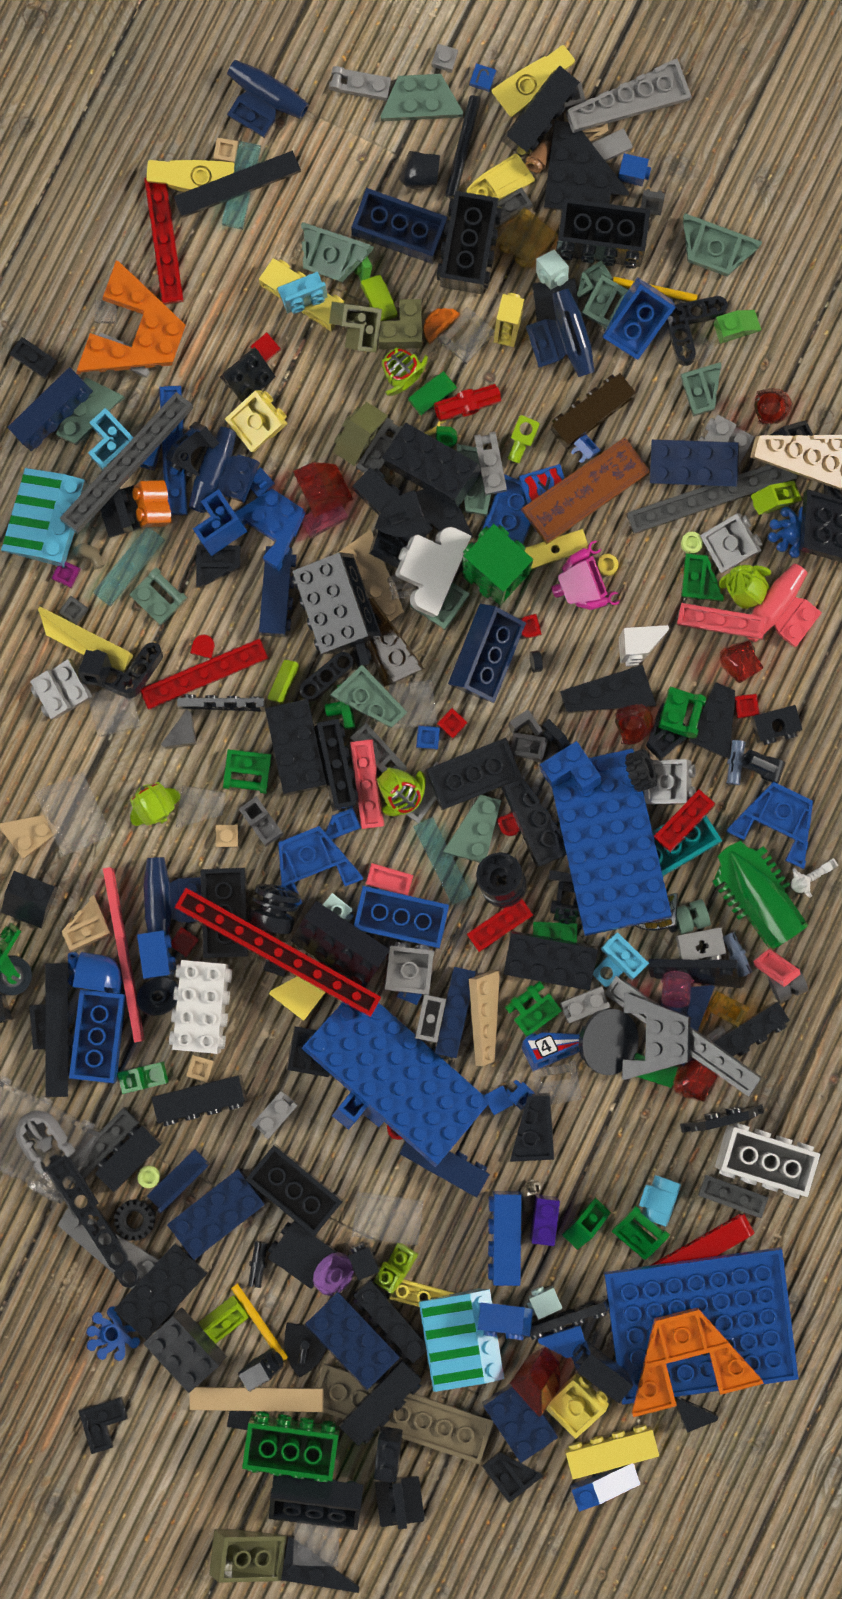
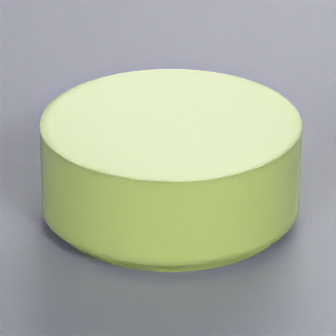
[681,532,703,554]
[137,1165,160,1188]

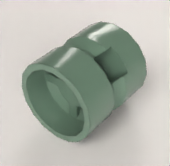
[676,899,711,935]

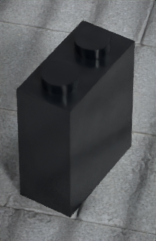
[268,1221,338,1289]
[572,1340,633,1403]

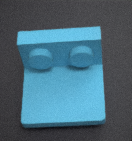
[277,272,328,314]

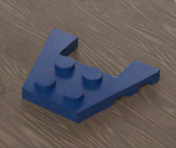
[235,489,306,571]
[726,782,813,869]
[278,826,364,906]

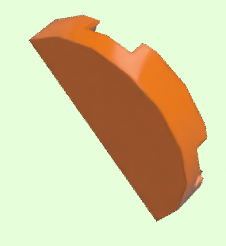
[423,308,460,345]

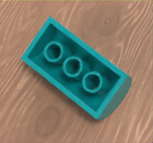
[652,816,722,877]

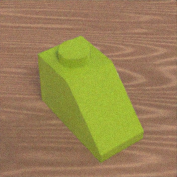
[751,481,802,515]

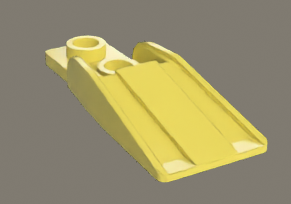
[492,45,575,117]
[466,154,535,201]
[146,160,234,192]

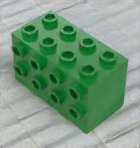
[462,524,533,606]
[242,1411,340,1482]

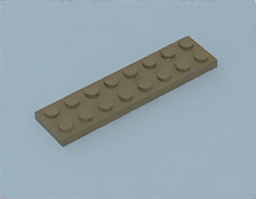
[316,1363,493,1464]

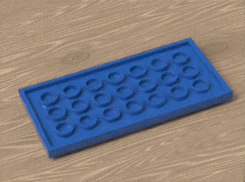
[552,749,672,936]
[302,1002,489,1167]

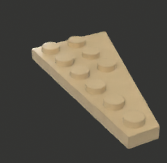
[750,435,842,491]

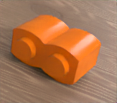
[132,480,171,527]

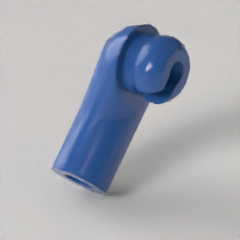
[68,952,79,986]

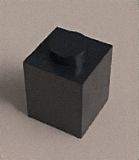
[78,650,111,687]

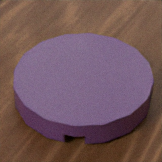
[313,1252,354,1296]

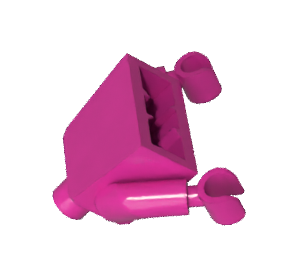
[552,541,620,610]

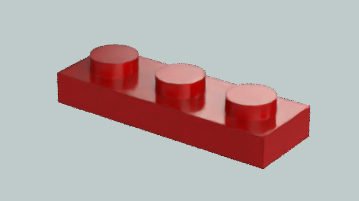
[654,789,715,853]
[467,899,533,952]

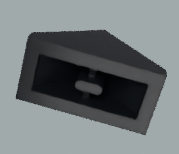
[675,1397,718,1433]

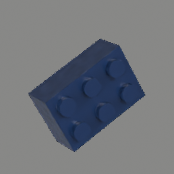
[482,1377,558,1463]

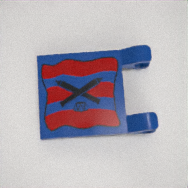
[519,464,565,532]

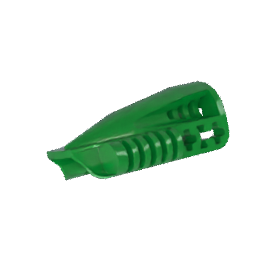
[712,841,808,950]

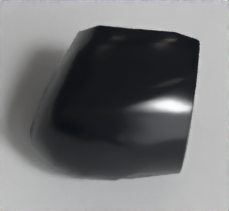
[400,151,440,189]

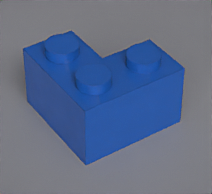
[193,489,248,556]
[540,741,601,795]
[137,930,177,979]
[332,1092,384,1130]
[477,1302,533,1340]

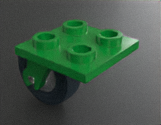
[0,923,32,995]

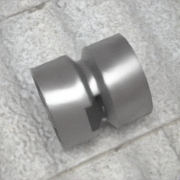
[768,965,808,1003]

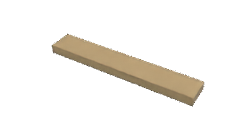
[190,1386,323,1412]

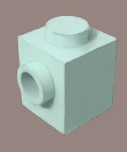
[536,250,569,290]
[323,893,354,922]
[527,1286,563,1320]

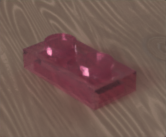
[301,498,348,539]

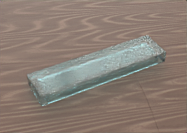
[222,141,261,230]
[93,527,165,607]
[413,817,472,905]

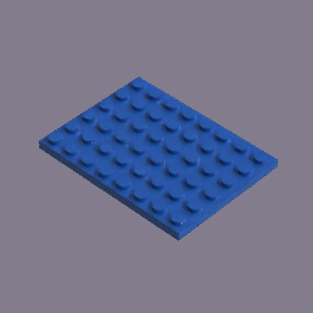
[604,1247,799,1405]

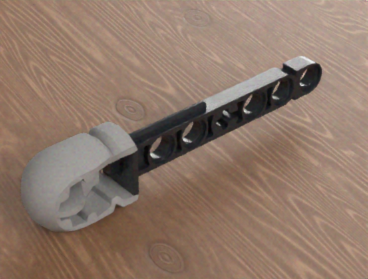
[16,1110,139,1288]

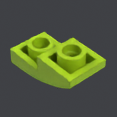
[361,275,398,321]
[374,1243,418,1293]

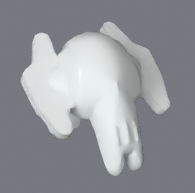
[791,858,838,898]

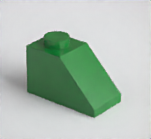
[562,1197,611,1250]

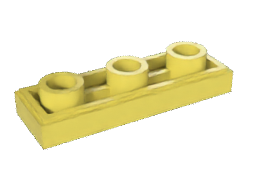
[525,529,588,570]
[389,1279,455,1307]

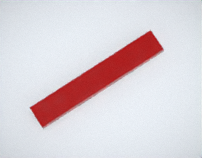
[144,178,184,305]
[140,638,269,710]

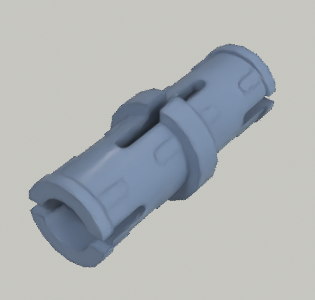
[726,740,746,785]
[723,932,753,977]

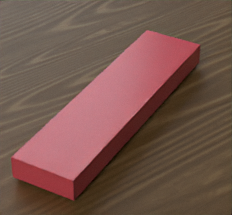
[677,603,767,640]
[350,739,385,829]

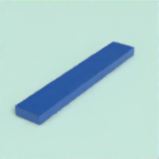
[159,386,188,516]

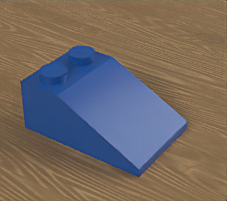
[603,277,676,360]

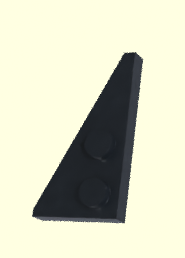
[281,1535,360,1593]

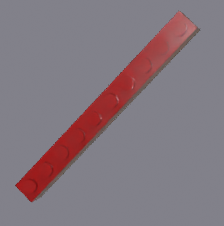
[175,888,381,1017]

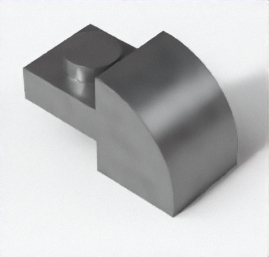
[239,796,284,847]

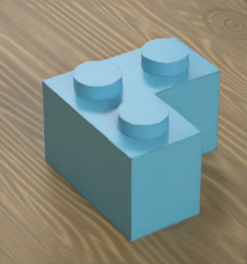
[88,408,134,470]

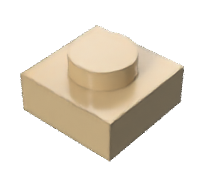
[213,138,239,165]
[216,825,238,847]
[186,1055,214,1083]

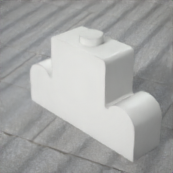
[395,527,471,617]

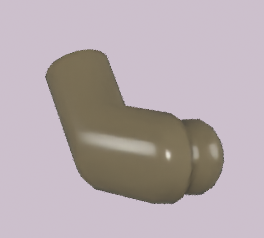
[74,543,105,570]
[520,1180,541,1212]

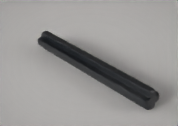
[445,95,481,199]

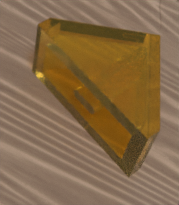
[706,991,749,1027]

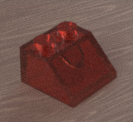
[293,462,354,517]
[510,1347,560,1417]

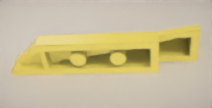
[38,606,133,673]

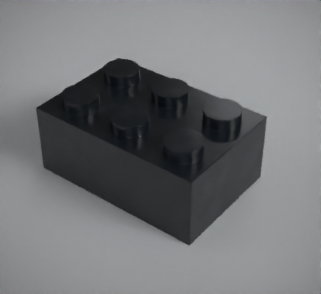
[143,1307,227,1393]

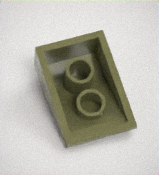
[209,1529,286,1583]

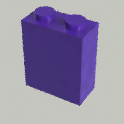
[530,1194,560,1246]

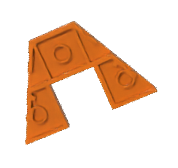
[76,260,186,375]
[632,1307,764,1417]

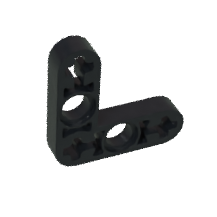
[666,296,728,366]
[101,642,163,699]

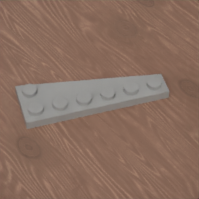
[566,59,692,133]
[58,1207,160,1289]

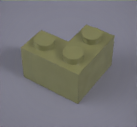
[379,299,422,349]
[329,302,382,353]
[333,402,388,466]

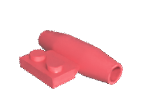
[746,563,822,647]

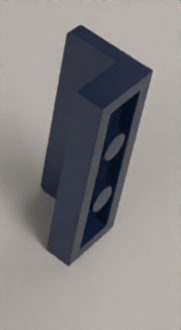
[147,1149,210,1213]

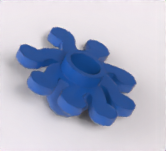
[768,506,803,558]
[86,1306,140,1361]

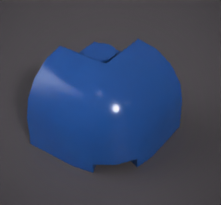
[73,952,124,994]

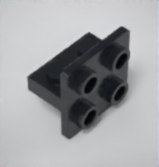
[220,347,276,403]
[100,485,145,538]
[375,1476,425,1530]

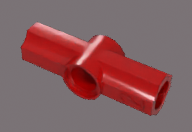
[434,384,502,422]

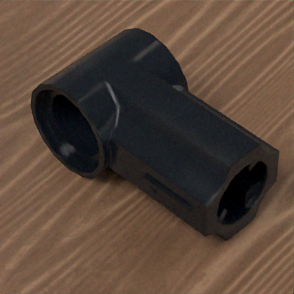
[741,750,786,784]

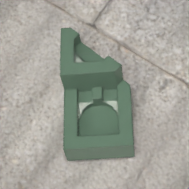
[577,261,613,299]

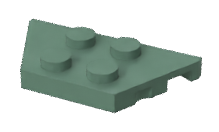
[381,74,463,121]
[683,213,762,277]
[301,222,374,282]

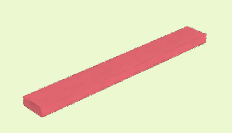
[103,867,145,1043]

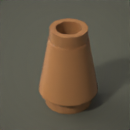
[525,140,552,173]

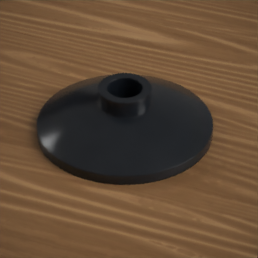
[137,977,178,1016]

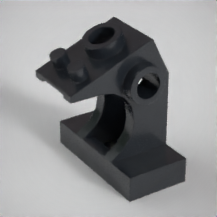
[166,422,219,477]
[548,870,581,924]

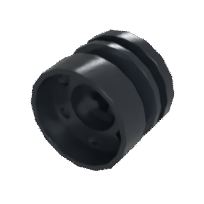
[476,852,527,908]
[247,884,301,934]

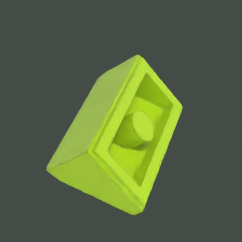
[268,660,299,705]
[199,1296,250,1344]

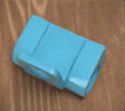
[593,932,649,987]
[639,1175,681,1227]

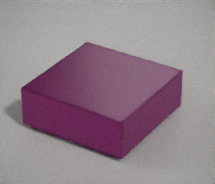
[51,562,81,589]

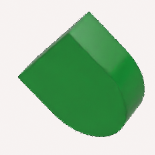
[435,426,458,447]

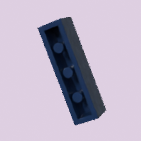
[7,367,93,452]
[259,546,297,637]
[435,967,476,1058]
[399,1141,490,1198]

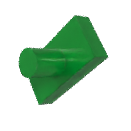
[325,684,356,730]

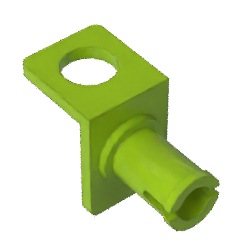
[507,415,540,463]

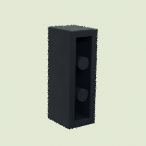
[95,1124,163,1192]

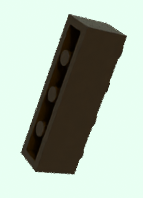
[551,373,636,450]

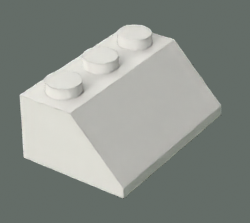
[619,625,669,667]

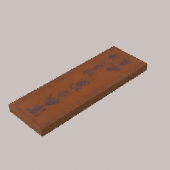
[521,437,650,545]

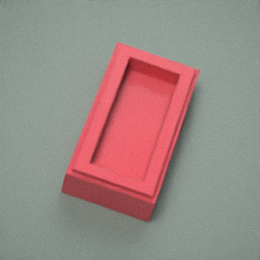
[366,863,414,896]
[753,949,800,987]

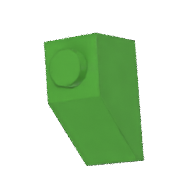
[714,310,761,344]

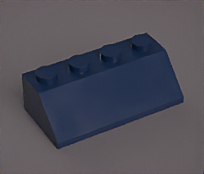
[448,604,526,703]

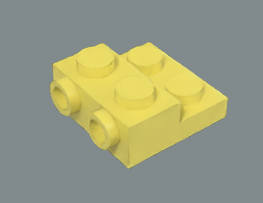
[225,390,288,452]
[544,1373,609,1439]

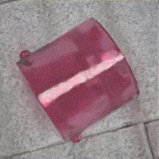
[661,971,693,1008]

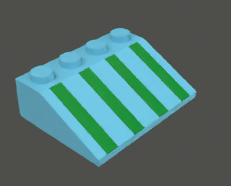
[1,468,88,568]
[419,1288,504,1392]

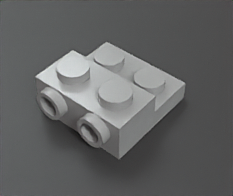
[699,415,754,467]
[700,513,762,573]
[30,659,92,719]
[644,759,696,805]
[385,942,434,995]

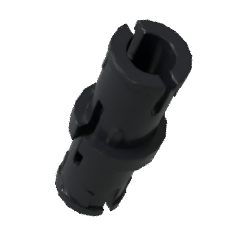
[247,1241,269,1288]

